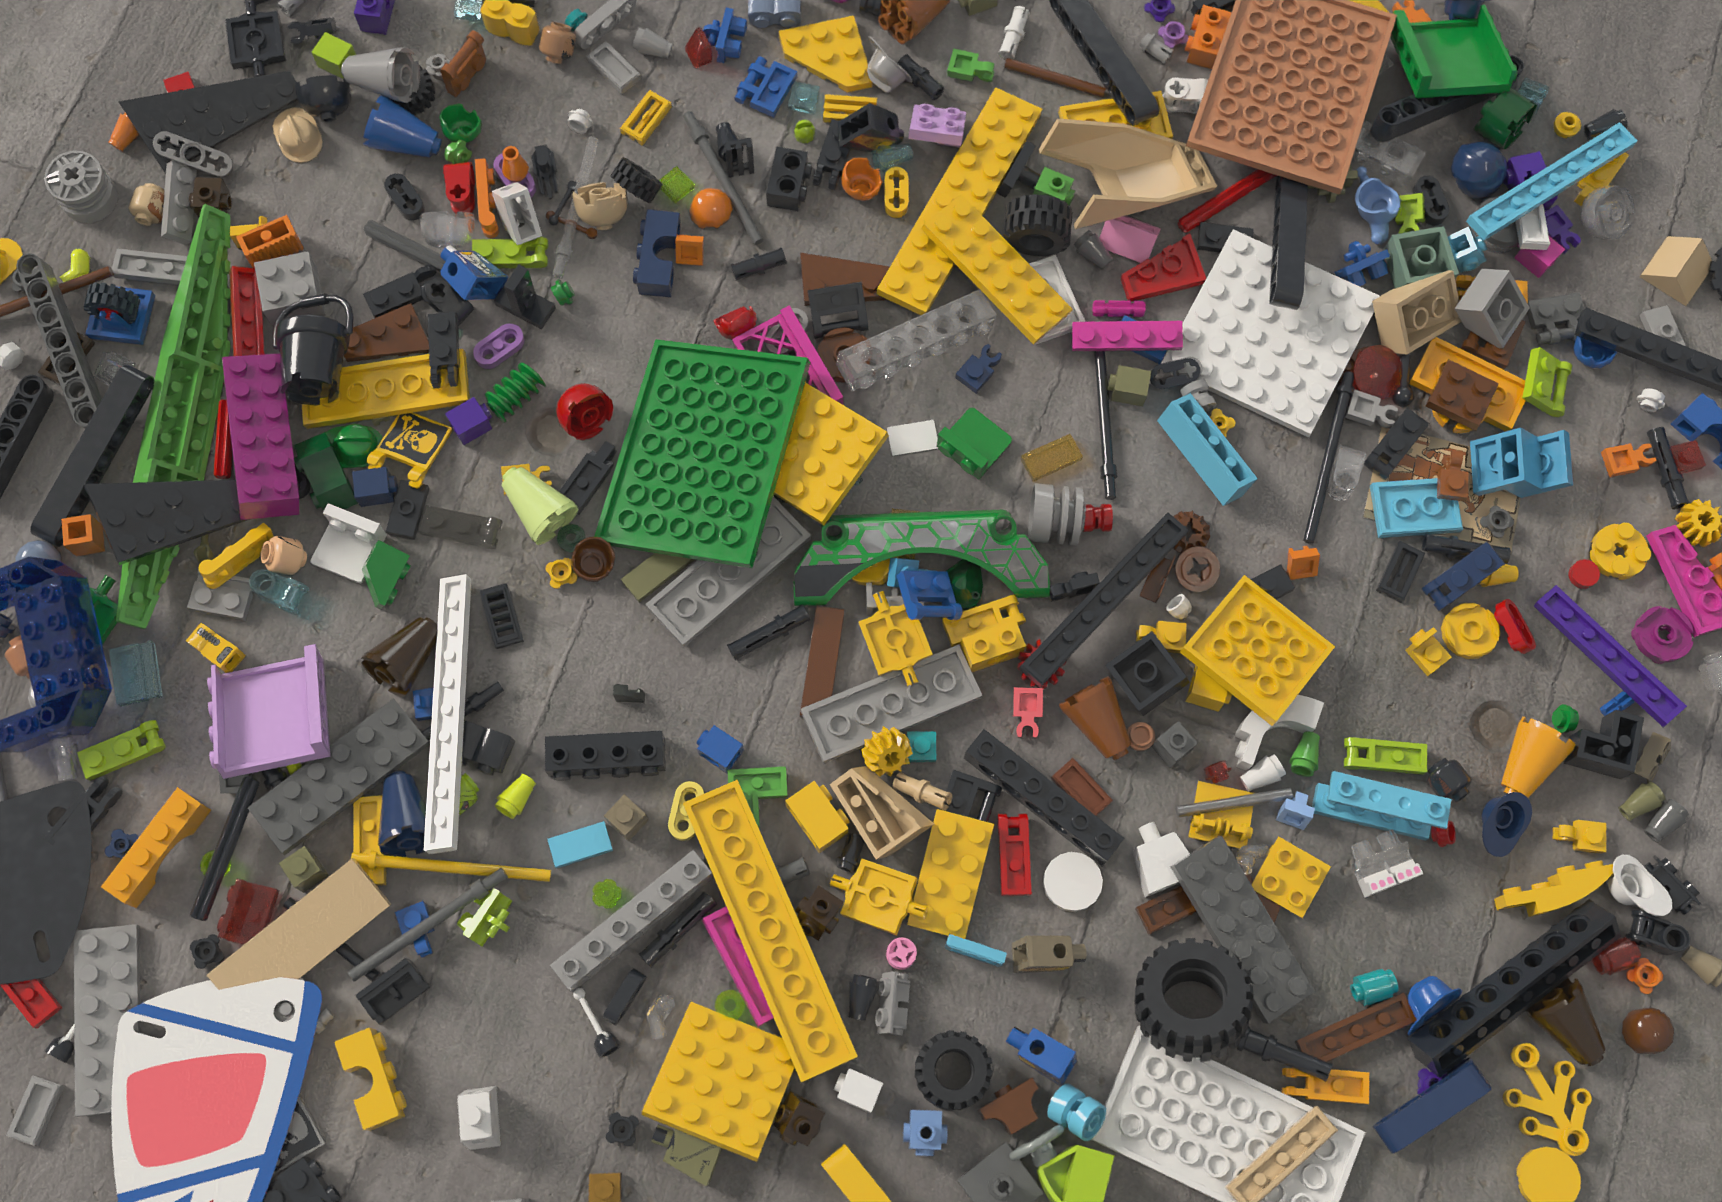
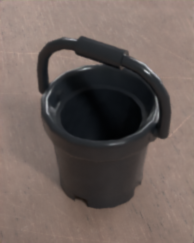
[273,293,354,405]

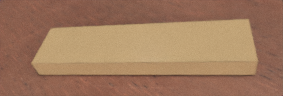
[1225,1106,1338,1202]

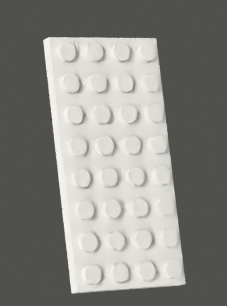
[1090,1026,1365,1202]

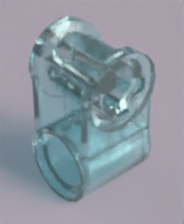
[249,569,310,615]

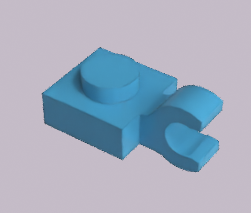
[887,558,935,587]

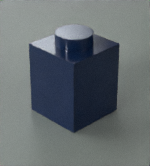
[352,467,398,507]

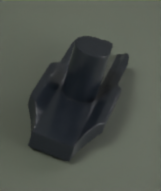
[531,144,558,199]

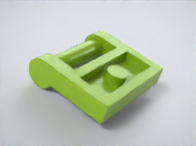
[1522,347,1572,417]

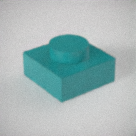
[907,731,936,762]

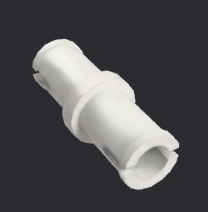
[999,6,1030,60]

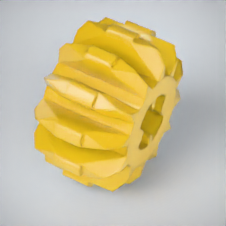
[1674,499,1722,547]
[861,726,913,777]

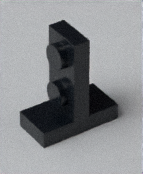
[494,264,556,330]

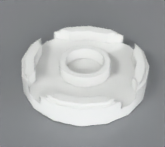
[1043,852,1103,912]

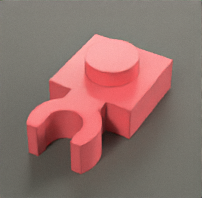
[1013,687,1043,738]

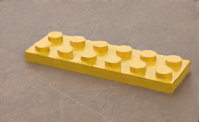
[922,194,1073,345]
[302,349,470,429]

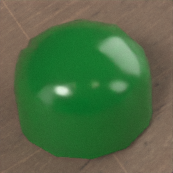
[439,104,482,143]

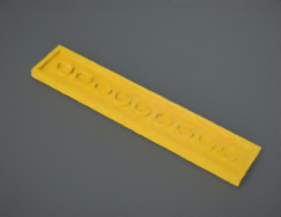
[877,87,1042,317]
[683,780,858,1083]

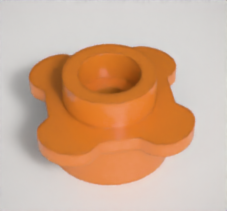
[1626,958,1663,994]

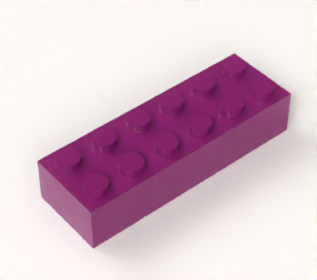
[222,353,300,520]

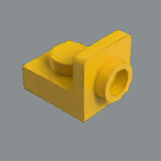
[1405,627,1452,677]

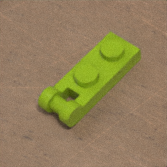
[472,237,548,268]
[77,720,166,781]
[1344,737,1427,775]

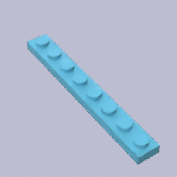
[1466,122,1638,240]

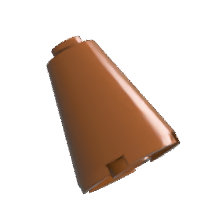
[1058,676,1131,760]

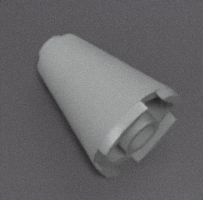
[341,47,420,103]

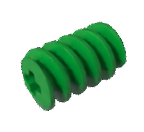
[485,362,546,423]

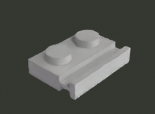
[187,569,257,621]

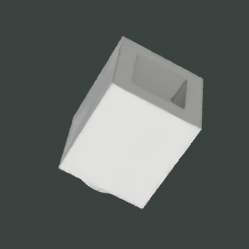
[834,1068,883,1113]

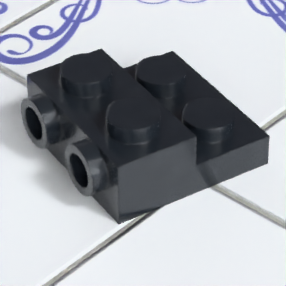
[262,1157,342,1202]

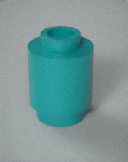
[1350,969,1399,1006]

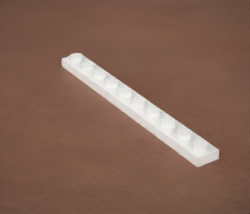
[424,574,471,854]

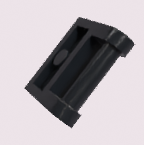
[807,281,869,339]
[940,769,1002,822]

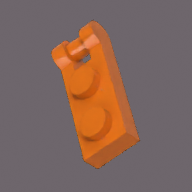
[475,158,499,238]

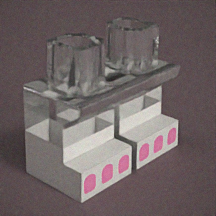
[1351,829,1423,898]

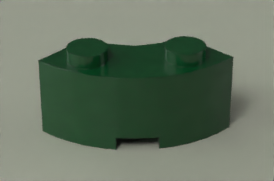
[294,432,358,511]

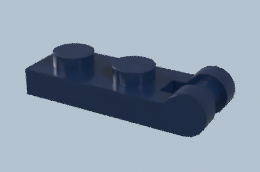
[1422,541,1505,611]

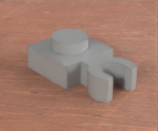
[1345,390,1398,428]

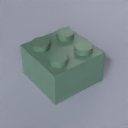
[1384,226,1459,288]

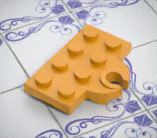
[1409,337,1526,433]

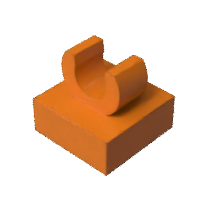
[676,235,704,266]
[1287,546,1320,580]

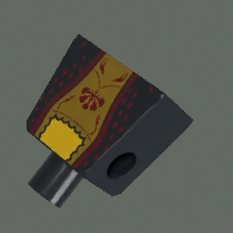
[837,103,904,152]

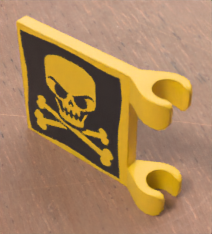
[367,413,453,489]

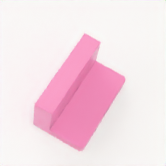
[1099,216,1161,263]

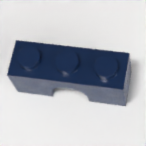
[633,209,681,298]

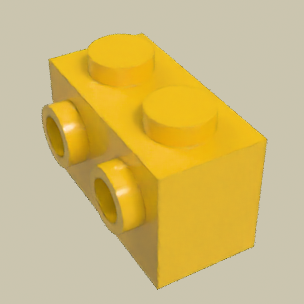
[785,780,850,854]

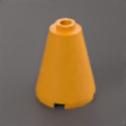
[1501,716,1576,798]

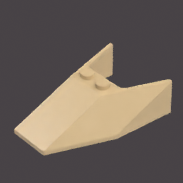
[1039,119,1217,229]

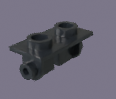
[1644,855,1702,915]

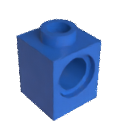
[696,725,744,774]

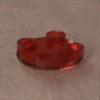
[1354,345,1403,400]

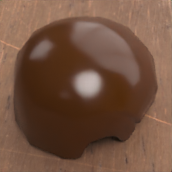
[571,537,615,582]
[1622,1008,1674,1054]

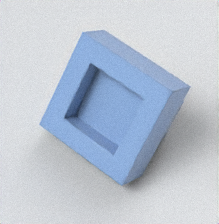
[1276,791,1315,830]

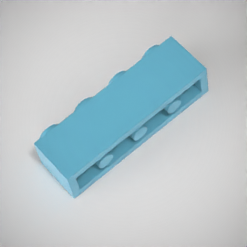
[1157,393,1258,506]

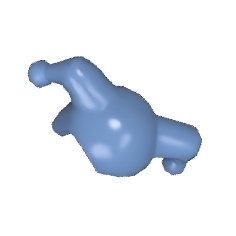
[1355,166,1401,245]

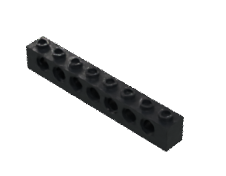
[1408,899,1621,1078]

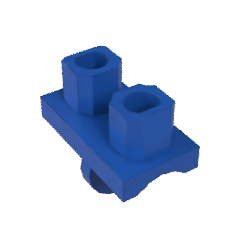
[702,7,747,63]
[1334,241,1390,286]

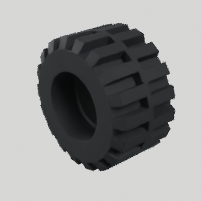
[1003,194,1073,256]
[914,1030,993,1111]

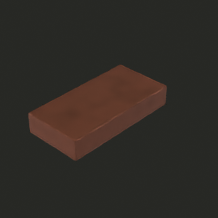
[1051,758,1113,816]

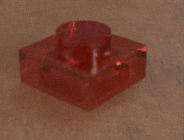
[1670,440,1706,474]

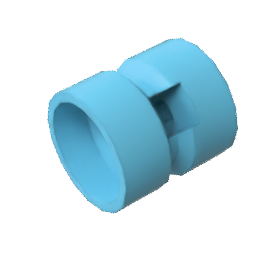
[1047,1084,1106,1141]

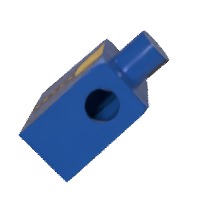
[1006,1026,1077,1087]

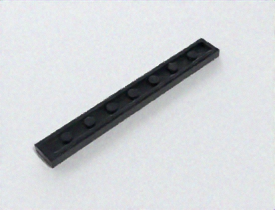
[1019,512,1189,688]

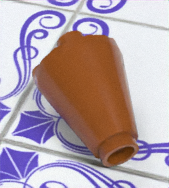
[878,0,950,44]

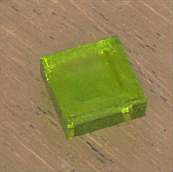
[659,166,695,204]

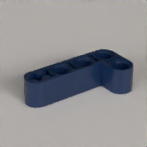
[1373,1057,1492,1154]

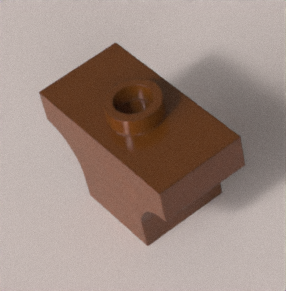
[977,1078,1039,1135]

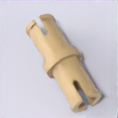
[893,772,952,811]

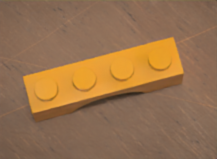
[101,787,211,908]

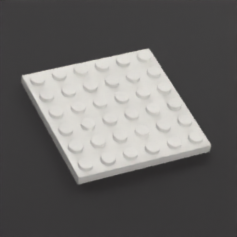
[1161,230,1380,437]

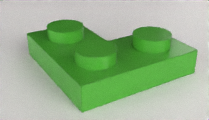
[728,766,788,828]

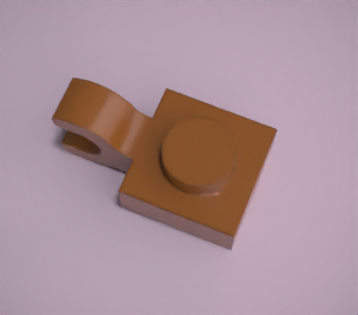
[1437,449,1469,502]

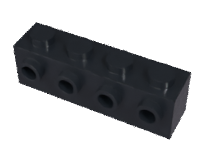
[545,731,666,781]

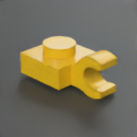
[1136,621,1186,653]
[1553,820,1606,854]

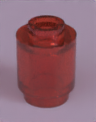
[1592,937,1641,975]

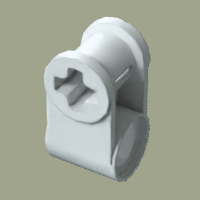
[1162,77,1208,114]

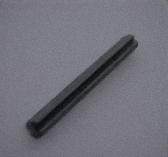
[190,777,260,921]

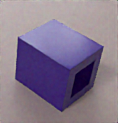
[445,397,493,446]

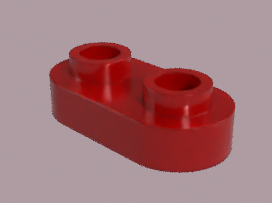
[1494,599,1536,654]

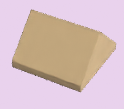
[1640,236,1712,306]

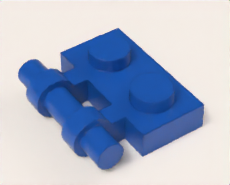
[734,56,797,118]

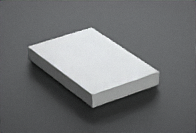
[1029,255,1086,345]

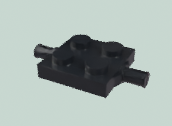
[225,0,286,77]

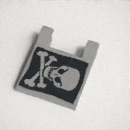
[272,1095,326,1176]

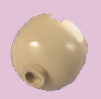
[572,182,628,230]

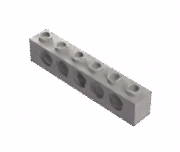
[550,850,714,993]

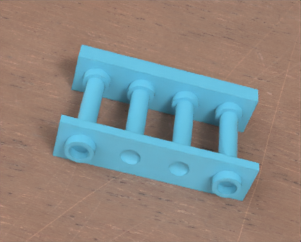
[1312,771,1451,840]

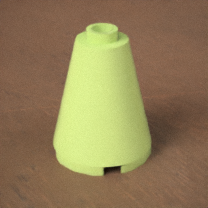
[502,467,579,545]

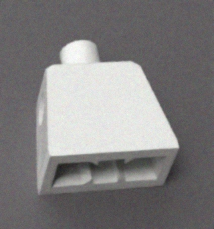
[492,183,542,245]
[1133,822,1190,898]
[458,1086,501,1150]

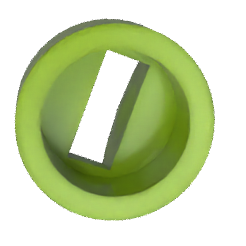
[794,120,815,143]

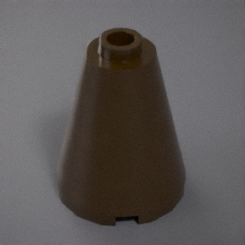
[361,617,438,697]
[1526,978,1606,1066]

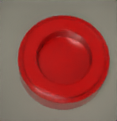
[1568,559,1600,589]

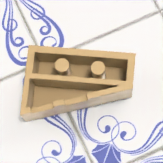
[830,766,934,860]

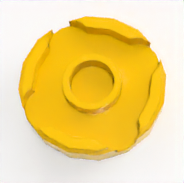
[1441,603,1500,659]
[1517,1147,1581,1202]

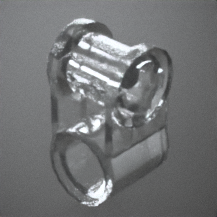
[1327,444,1367,501]

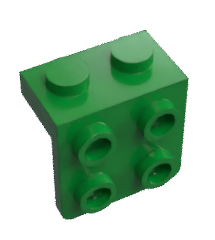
[936,408,1012,480]

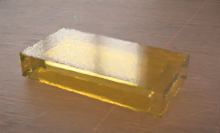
[1020,434,1083,482]

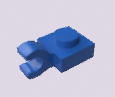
[395,901,435,958]

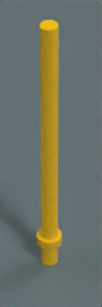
[351,851,551,882]

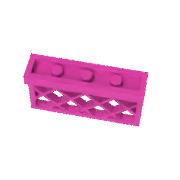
[732,305,844,405]

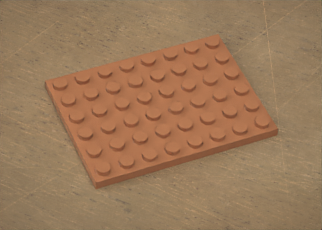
[1186,0,1397,195]

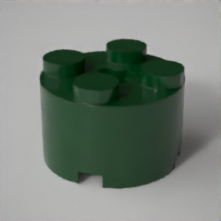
[1474,88,1537,149]

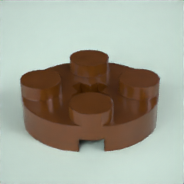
[817,328,872,382]

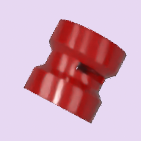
[1082,504,1113,532]

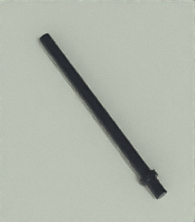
[1303,372,1355,543]

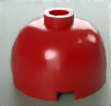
[556,383,614,440]

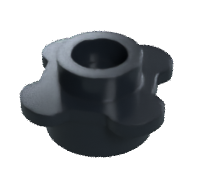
[190,934,224,969]
[605,1112,639,1147]

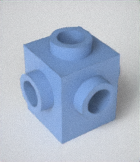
[903,1110,947,1156]

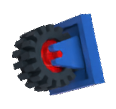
[83,282,156,345]

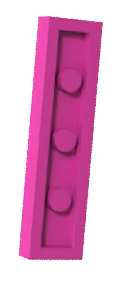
[1072,321,1183,351]

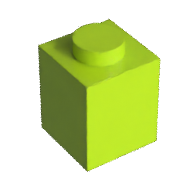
[311,32,356,79]

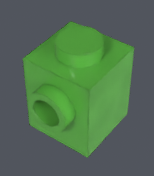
[1033,167,1076,206]

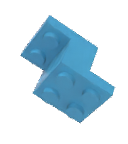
[1470,428,1573,498]

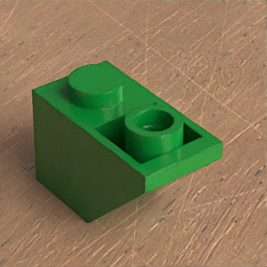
[362,540,411,610]

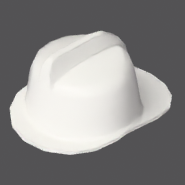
[1606,854,1672,916]

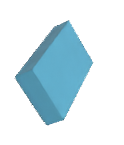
[547,821,613,869]
[945,934,1007,967]

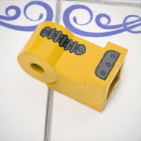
[185,623,246,673]

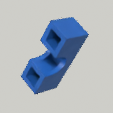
[1671,393,1722,469]

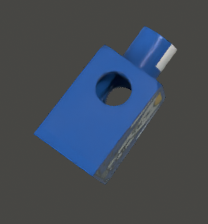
[440,245,509,300]

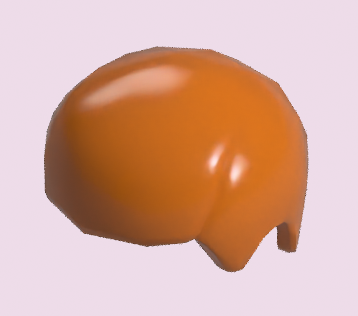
[842,158,882,201]
[689,188,733,229]

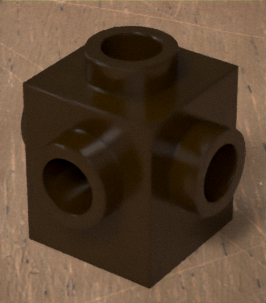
[189,177,232,218]
[795,886,843,941]
[773,1091,825,1146]

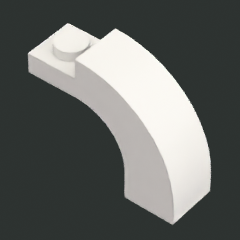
[1234,695,1324,771]

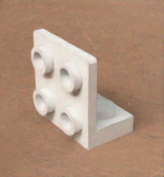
[310,504,387,584]

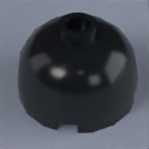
[295,75,351,122]

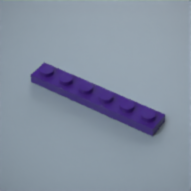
[1534,585,1687,728]

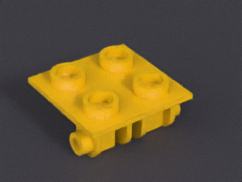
[1188,781,1254,850]
[1251,836,1331,918]

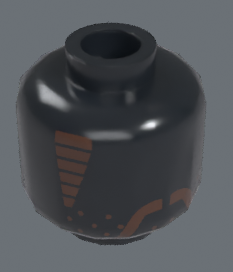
[1427,758,1472,803]

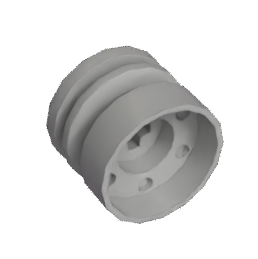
[44,151,118,223]
[1028,483,1086,546]

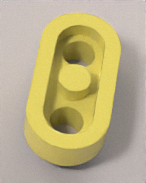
[668,781,704,841]

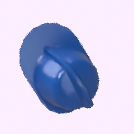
[1408,976,1462,1035]

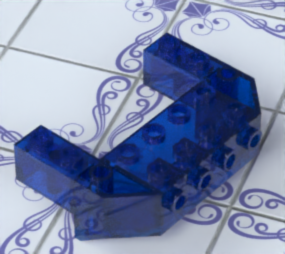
[0,557,112,753]

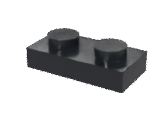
[1197,222,1254,253]

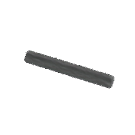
[364,220,445,272]

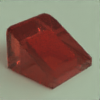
[685,27,713,68]

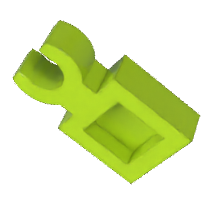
[1395,193,1425,234]

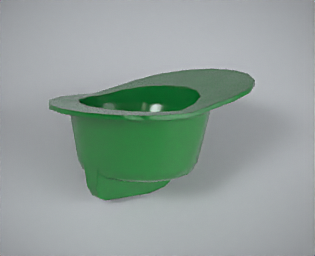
[326,424,383,468]

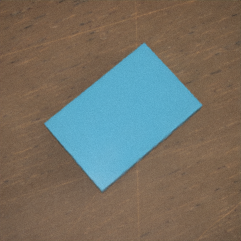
[1370,478,1463,538]

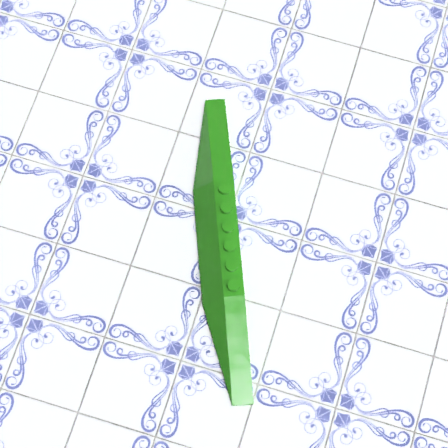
[116,204,230,629]

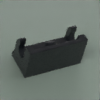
[355,958,430,1025]

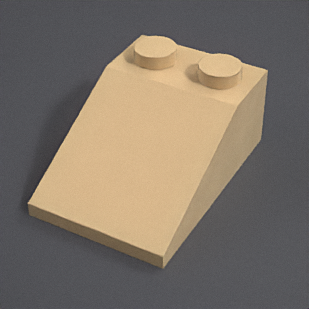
[1372,270,1462,355]

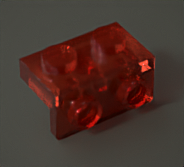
[217,878,280,945]

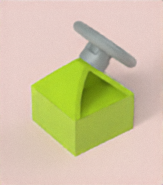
[1009,1125,1114,1202]

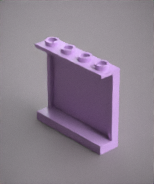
[207,644,330,779]

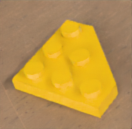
[779,15,873,92]

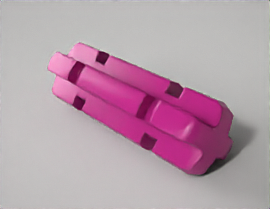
[1092,300,1146,317]

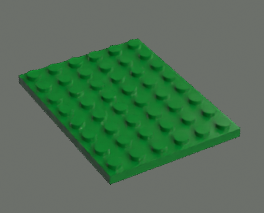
[594,339,811,568]

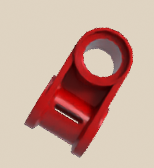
[443,162,475,216]

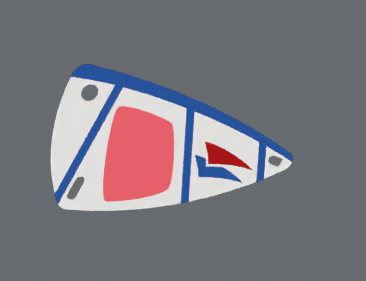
[111,977,322,1202]

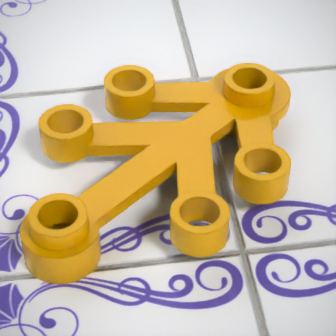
[1503,1043,1592,1156]

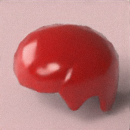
[713,306,757,340]

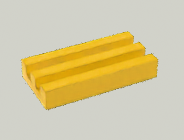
[620,90,672,146]
[823,94,877,123]

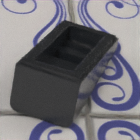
[479,583,524,649]

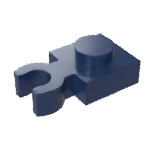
[955,344,1002,394]

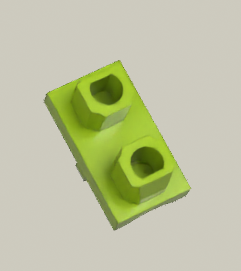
[457,888,512,947]

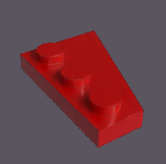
[1120,233,1206,302]

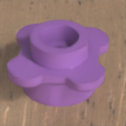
[1158,21,1188,49]

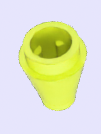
[495,774,536,819]

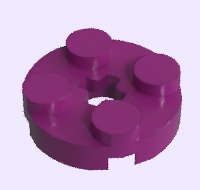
[1631,606,1694,664]

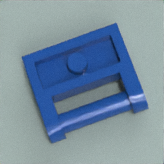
[896,571,962,620]

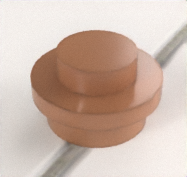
[1127,722,1155,751]

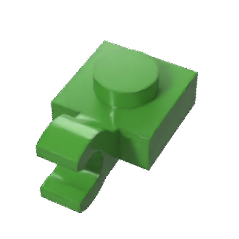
[947,49,995,82]

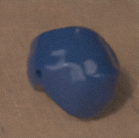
[1451,142,1507,199]

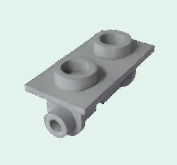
[875,971,910,1036]

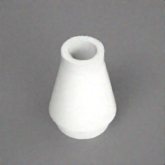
[1240,754,1286,792]

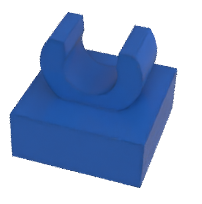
[413,687,434,721]

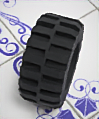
[1134,938,1254,1062]

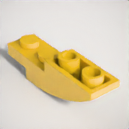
[1494,861,1613,917]

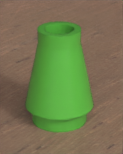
[1289,731,1320,777]

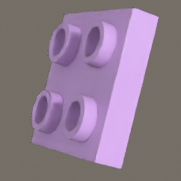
[908,104,966,148]

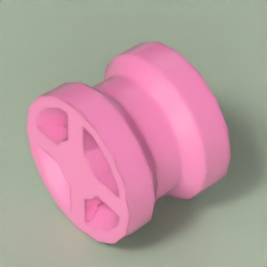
[886,937,917,970]

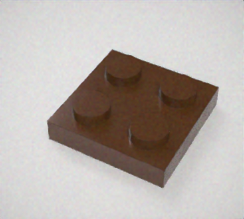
[1425,359,1499,431]

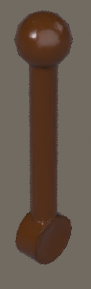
[545,210,598,239]

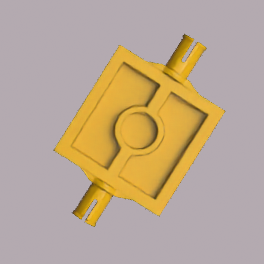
[858,591,933,686]
[830,859,928,936]

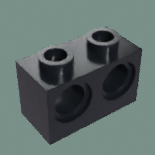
[766,146,812,211]

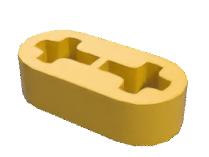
[884,167,909,218]

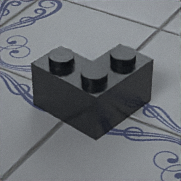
[1564,710,1644,779]

